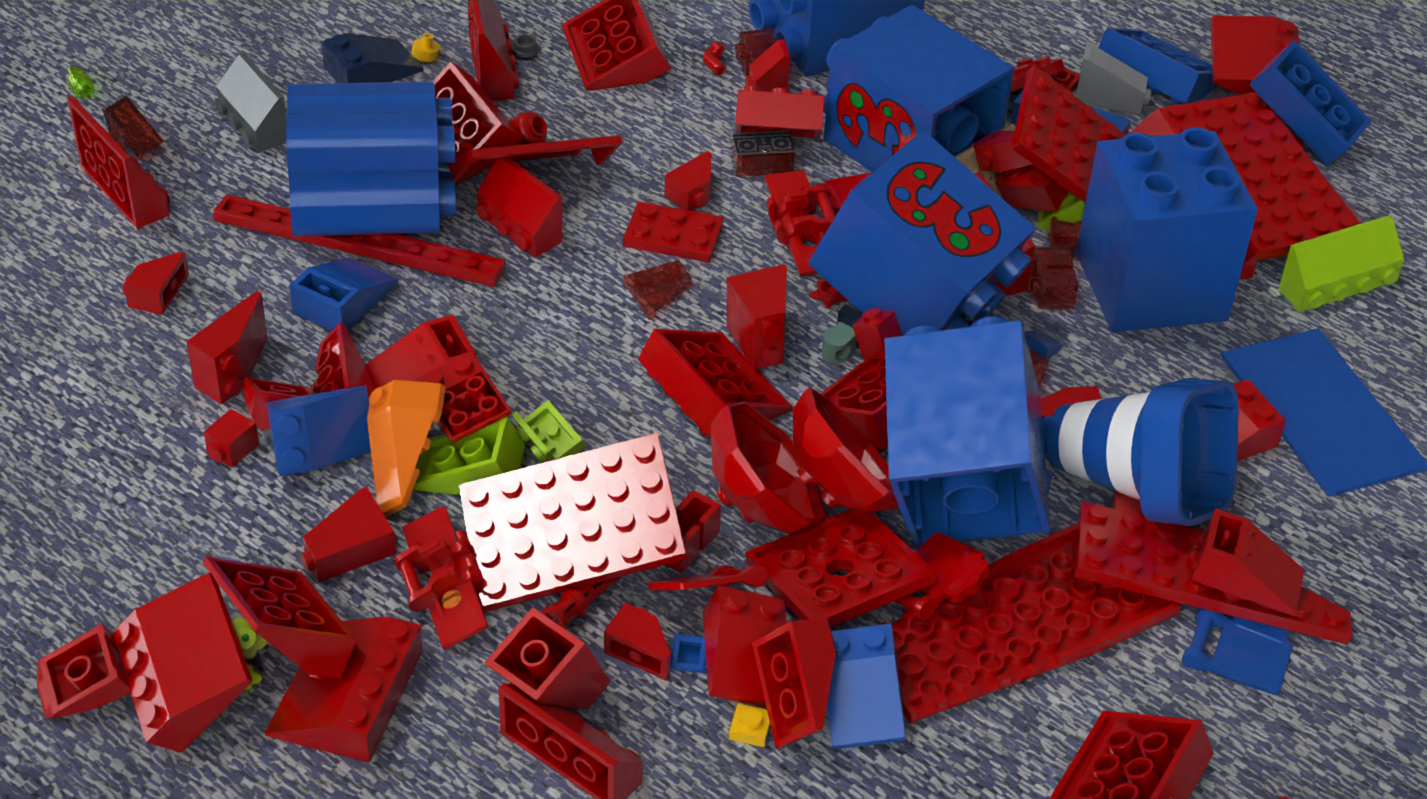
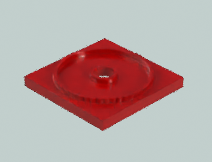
[745,509,937,628]

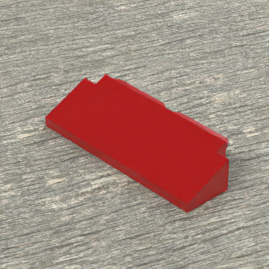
[447,135,623,180]

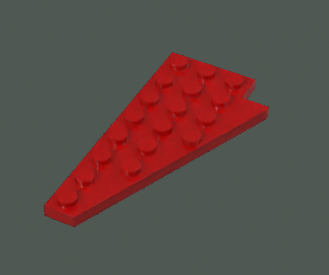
[1074,491,1352,645]

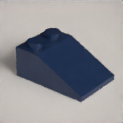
[321,33,423,83]

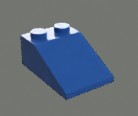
[266,385,371,476]
[827,623,906,749]

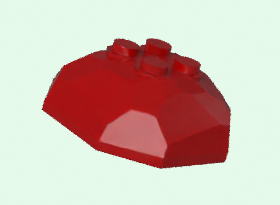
[793,387,899,511]
[711,401,826,534]

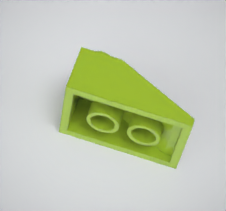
[413,417,525,495]

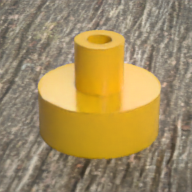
[411,33,440,62]

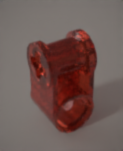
[1046,216,1082,269]

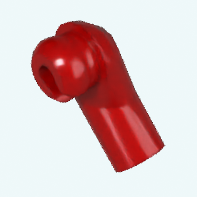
[702,40,726,76]

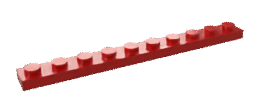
[213,194,506,287]

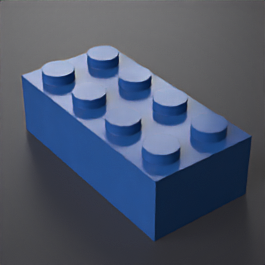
[1249,40,1372,165]

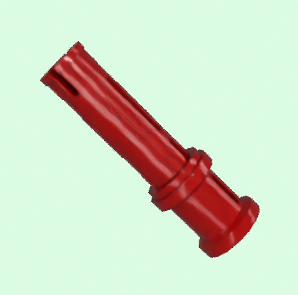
[541,576,622,630]

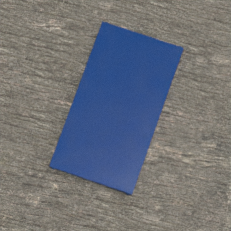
[1220,328,1427,497]

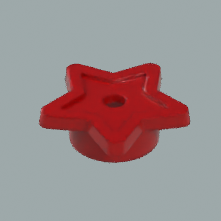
[809,279,848,308]

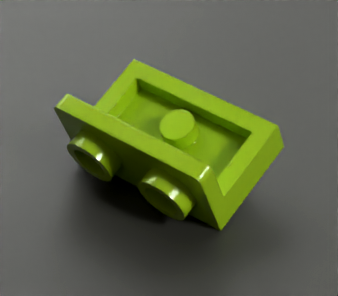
[512,400,586,463]

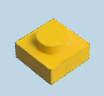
[729,703,771,747]

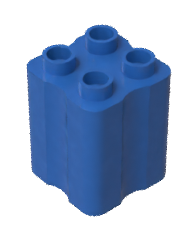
[286,82,456,236]

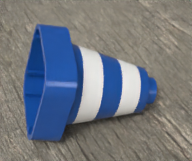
[1042,378,1239,526]

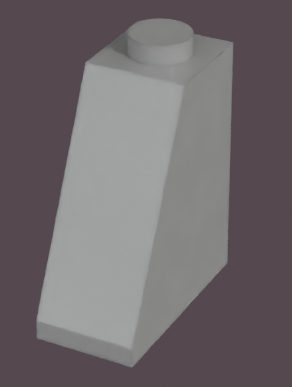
[1076,43,1151,115]

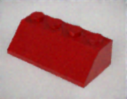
[498,683,643,799]

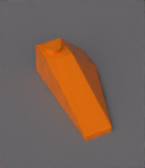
[367,380,446,517]

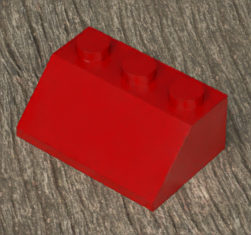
[735,86,824,138]
[476,157,562,258]

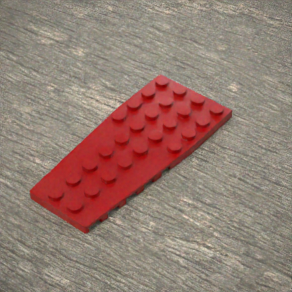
[879,523,1181,723]

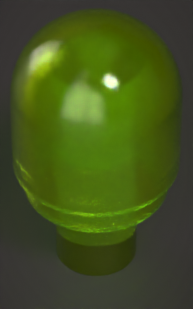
[67,66,94,98]

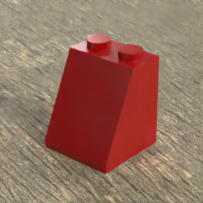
[727,264,787,370]
[484,607,611,710]

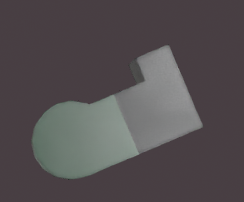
[822,304,863,364]

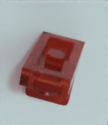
[103,95,164,159]

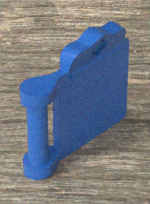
[1182,608,1293,695]

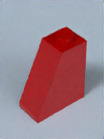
[300,487,396,582]

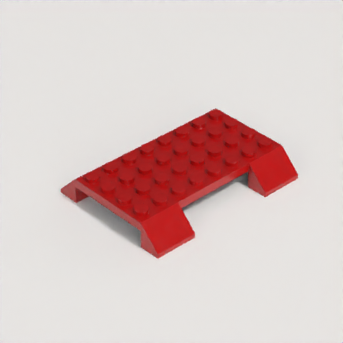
[1129,92,1365,280]

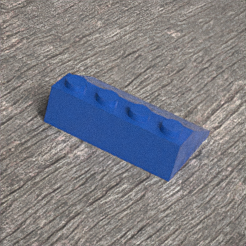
[1098,27,1219,105]

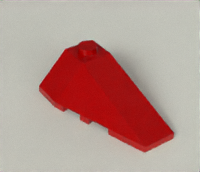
[310,322,376,401]

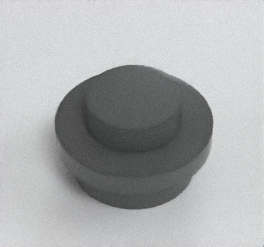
[512,34,539,58]

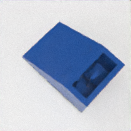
[289,258,399,331]

